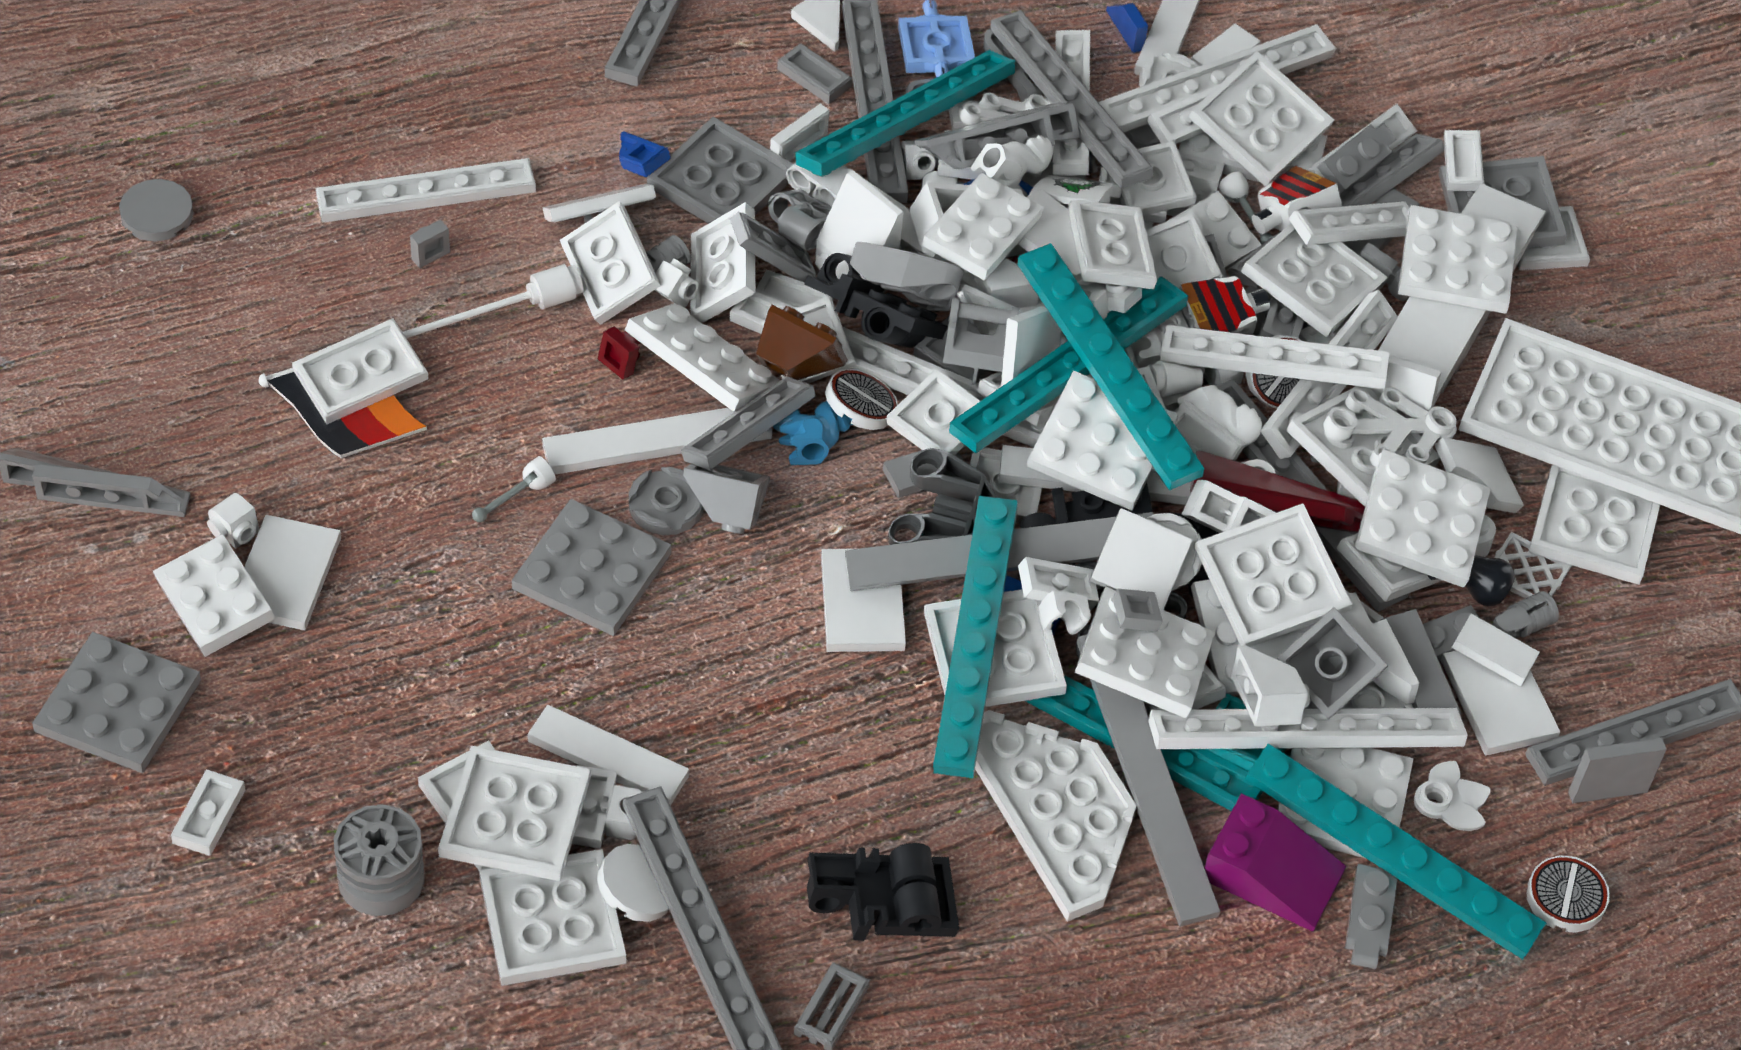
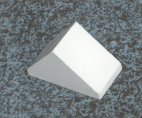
[973,258,1041,308]

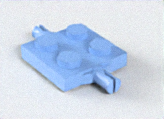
[898,0,975,78]

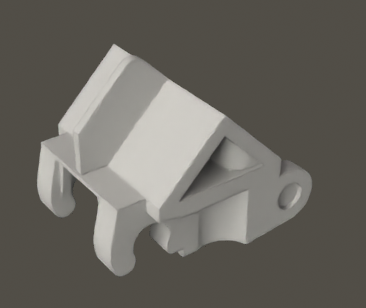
[943,298,1020,385]

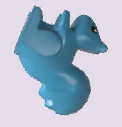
[773,400,853,465]

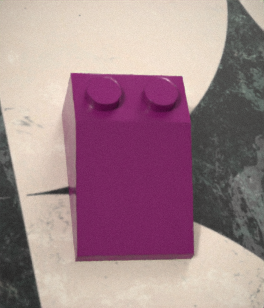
[1204,793,1346,932]

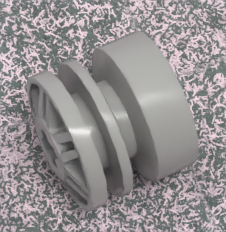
[333,804,425,916]

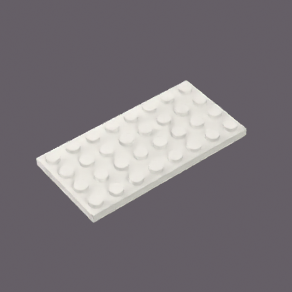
[1458,318,1741,534]

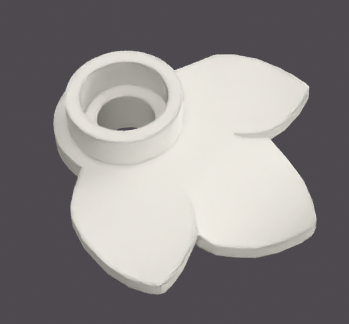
[1414,761,1491,831]

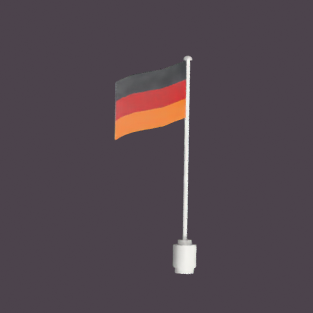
[259,264,583,458]

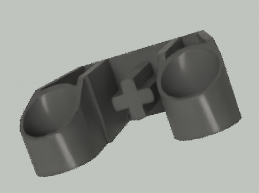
[888,448,998,545]

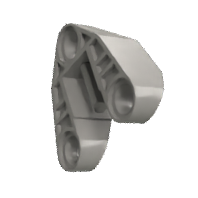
[850,241,964,311]

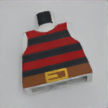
[1252,166,1342,234]
[1179,276,1270,335]

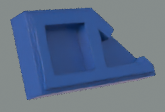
[1106,3,1148,53]
[619,131,671,177]

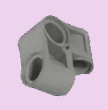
[768,189,832,251]

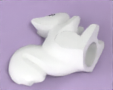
[971,135,1053,197]
[1177,385,1262,447]

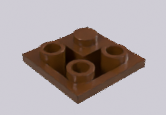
[756,304,848,380]

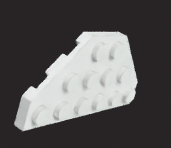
[975,710,1137,922]

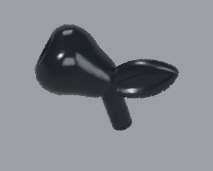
[1428,555,1515,606]

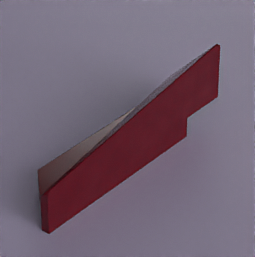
[1190,450,1365,533]

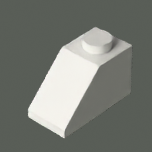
[1231,645,1310,727]

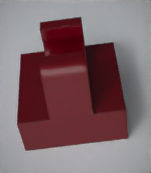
[597,326,641,380]

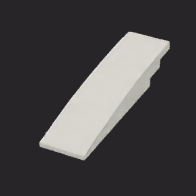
[1378,183,1546,402]

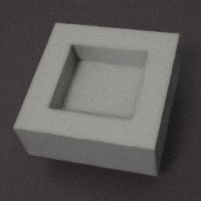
[410,220,450,268]
[1113,588,1163,632]

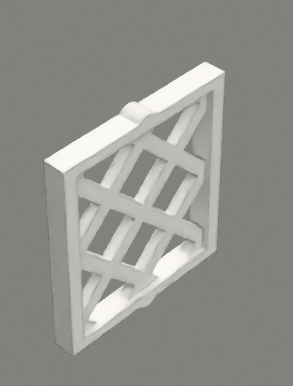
[1494,532,1572,606]

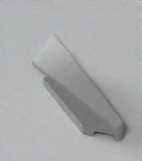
[915,102,1080,169]
[0,448,191,517]

